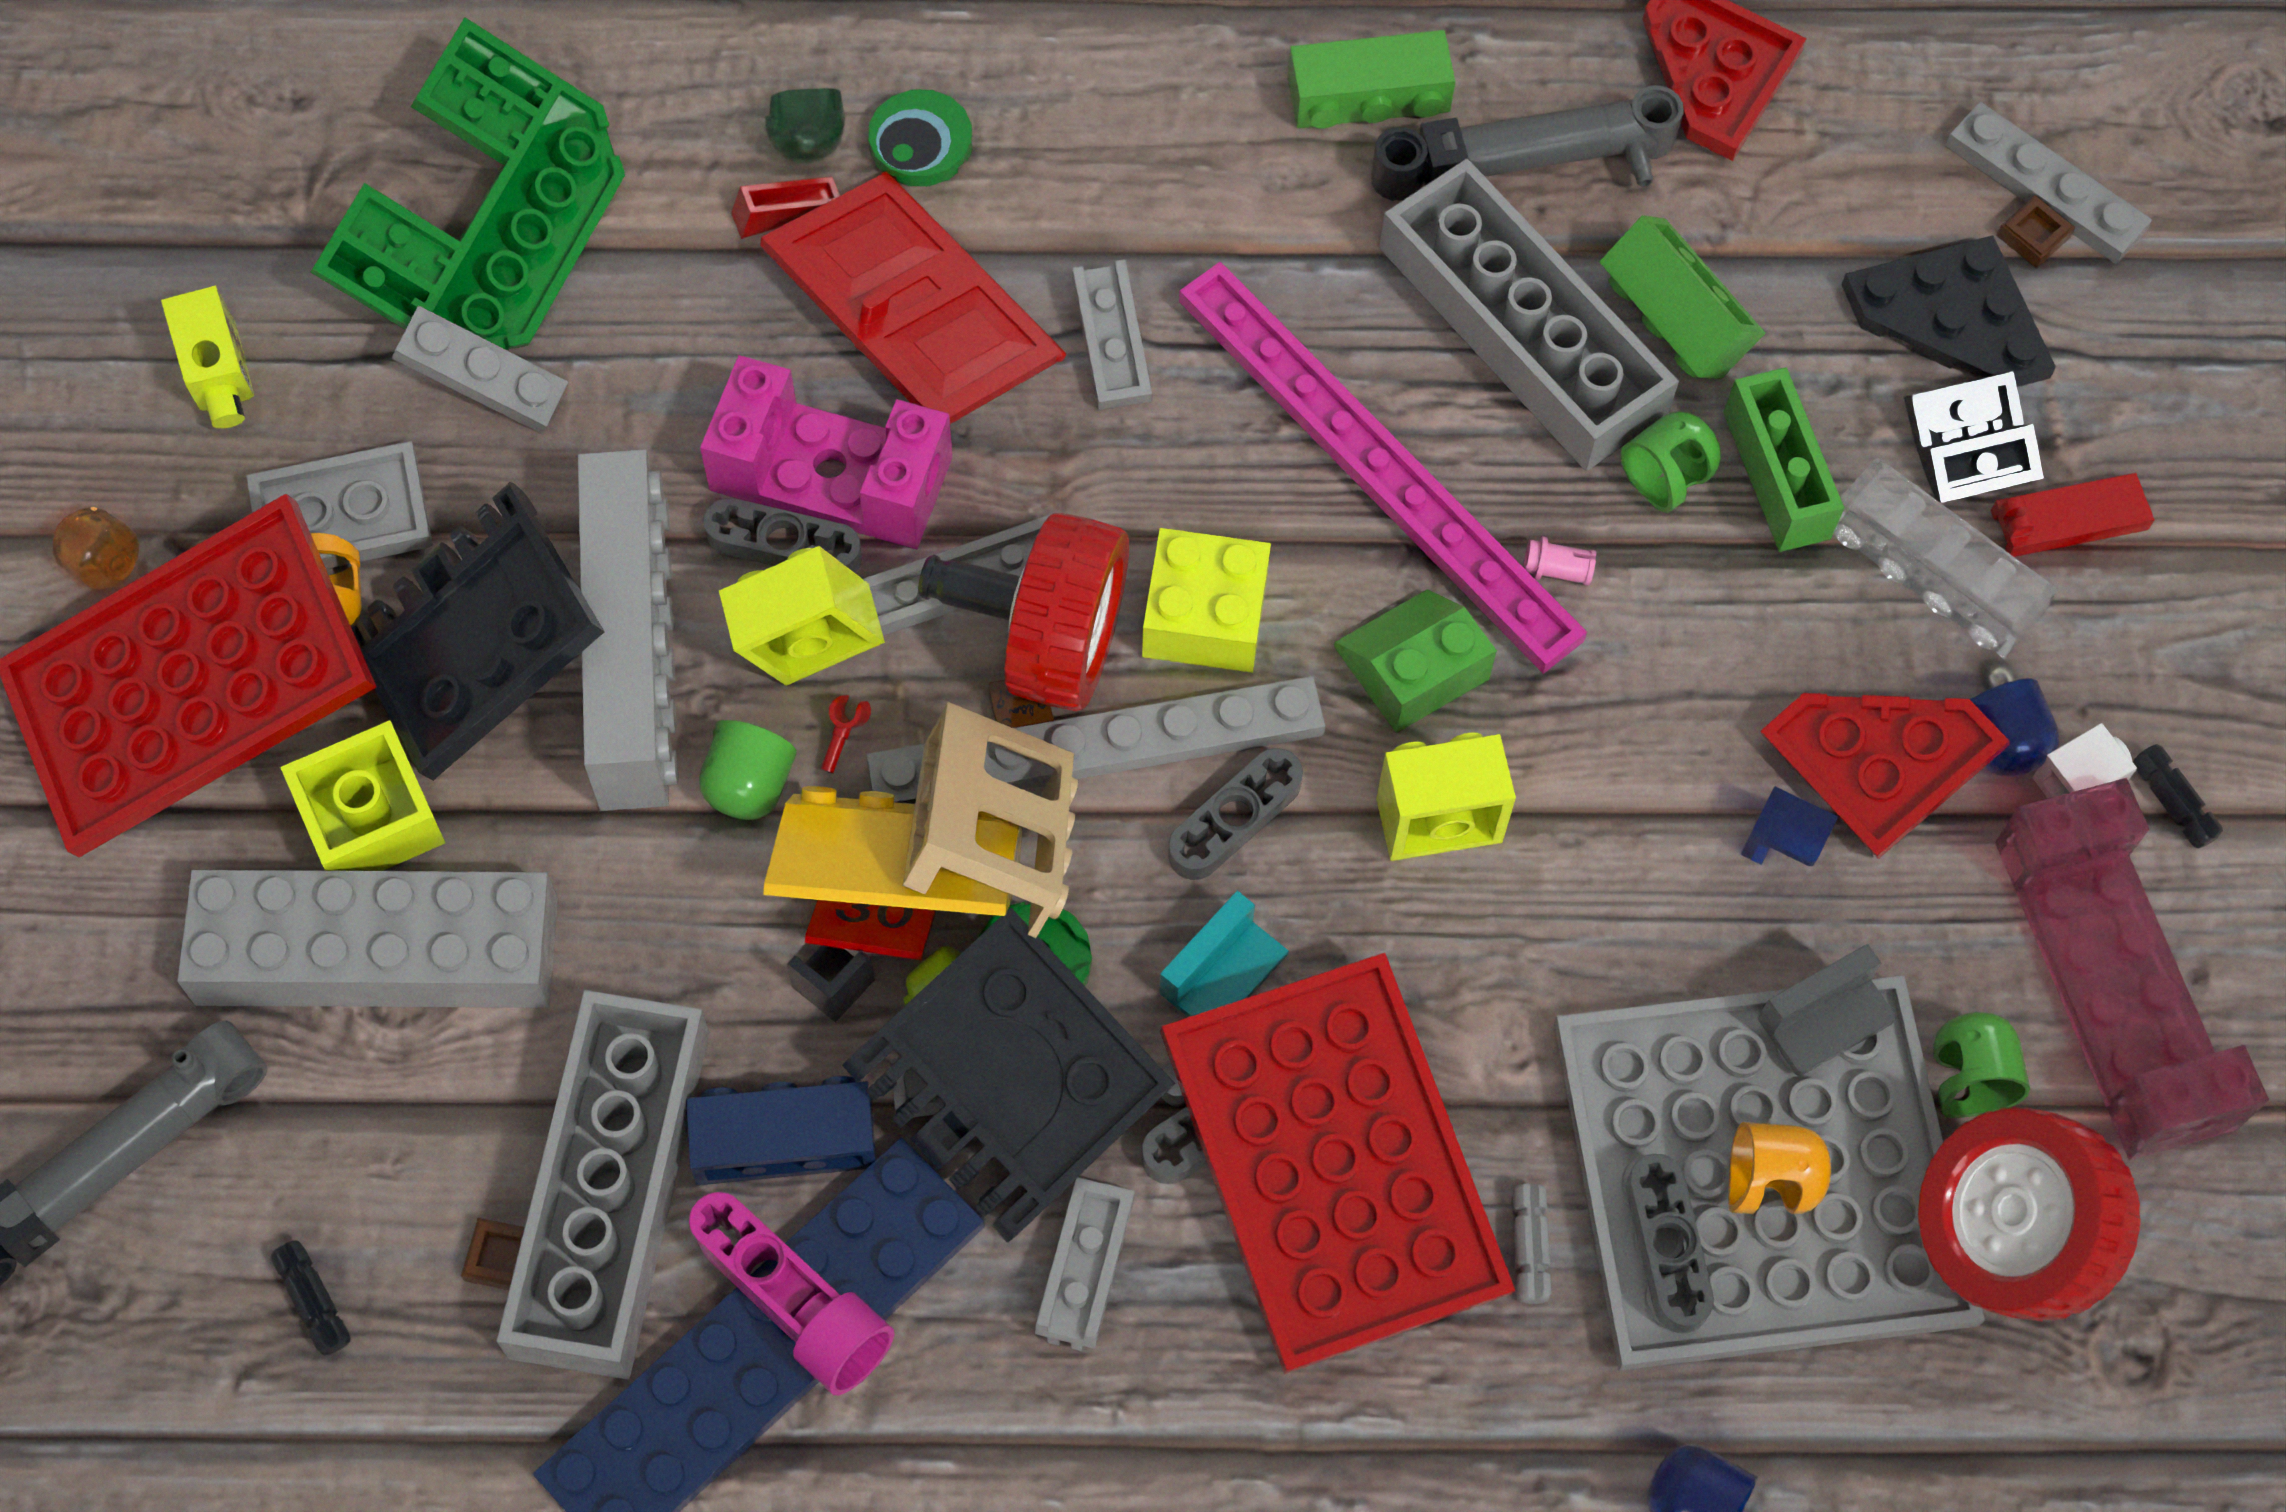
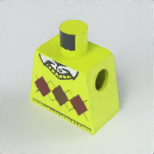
[161,285,254,429]

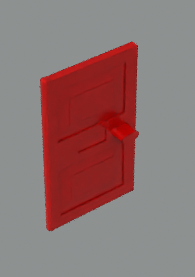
[760,171,1066,424]

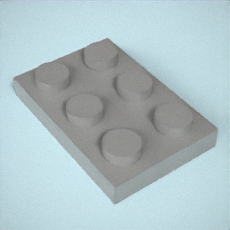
[246,441,433,569]

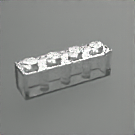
[1834,457,2058,659]

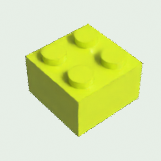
[1142,528,1271,673]
[719,546,885,686]
[280,720,446,871]
[1376,732,1516,861]

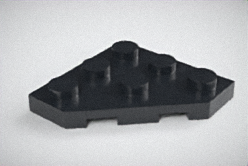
[1841,235,2056,387]

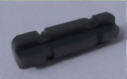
[2133,744,2223,849]
[271,1240,351,1356]

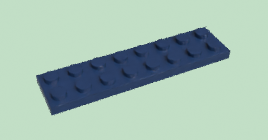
[532,1137,985,1512]

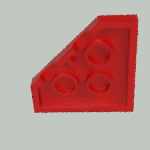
[1642,0,1807,161]
[1760,693,2010,859]

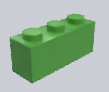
[1287,30,1456,129]
[1599,215,1766,379]
[1723,367,1844,552]

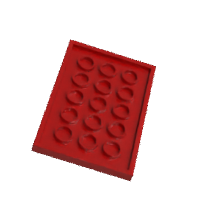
[0,494,377,858]
[1160,952,1516,1374]

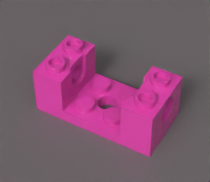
[700,355,953,550]

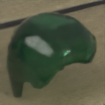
[765,88,845,164]

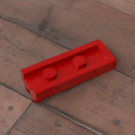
[1991,473,2155,558]

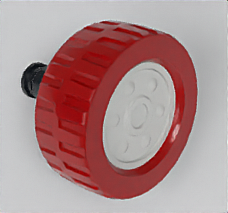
[918,513,1129,711]
[1918,1107,2141,1321]

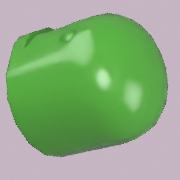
[1620,412,1721,513]
[699,720,797,820]
[1933,1012,2030,1118]

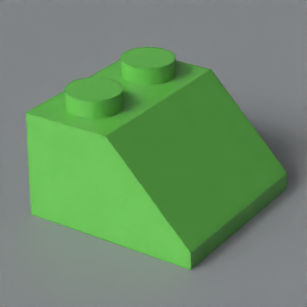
[1334,589,1497,733]

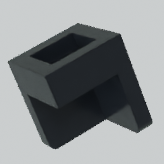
[787,945,875,1023]

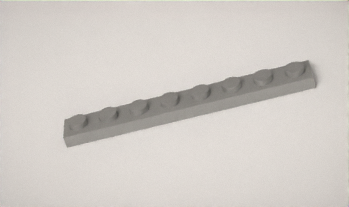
[866,676,1325,804]

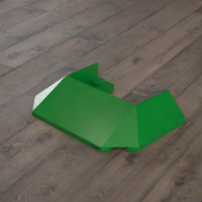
[310,17,625,350]

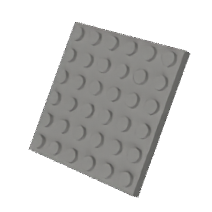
[1554,975,1985,1371]

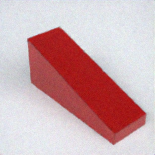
[731,176,840,239]

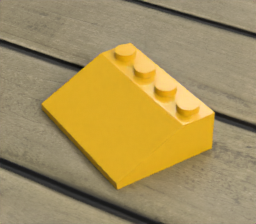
[763,786,1023,916]

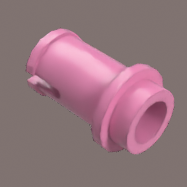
[1523,536,1596,586]

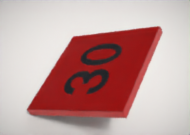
[805,900,936,960]

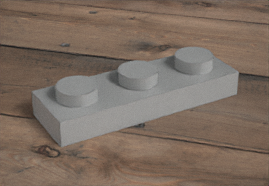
[392,306,568,434]

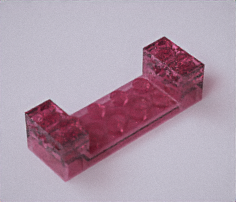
[1995,778,2269,1160]

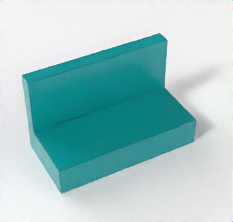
[1159,890,1289,1017]

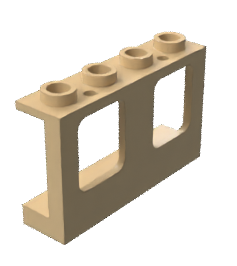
[903,702,1078,938]

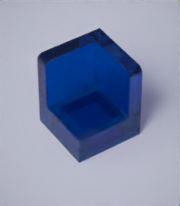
[1741,786,1838,866]

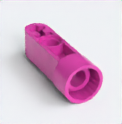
[689,1192,894,1396]

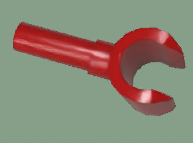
[820,695,871,774]

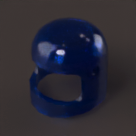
[1970,678,2059,777]
[1647,1444,1758,1512]

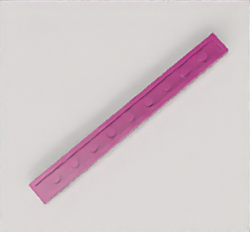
[1179,261,1587,674]

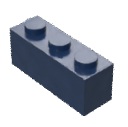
[687,1076,876,1186]

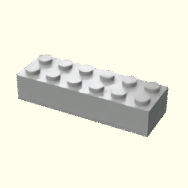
[1379,158,1679,471]
[578,450,679,811]
[177,870,558,1008]
[497,990,710,1380]

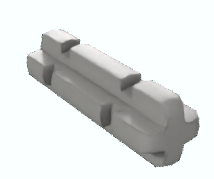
[1512,1184,1551,1304]

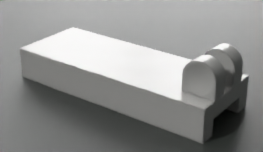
[1072,259,1152,410]
[1035,1177,1135,1351]

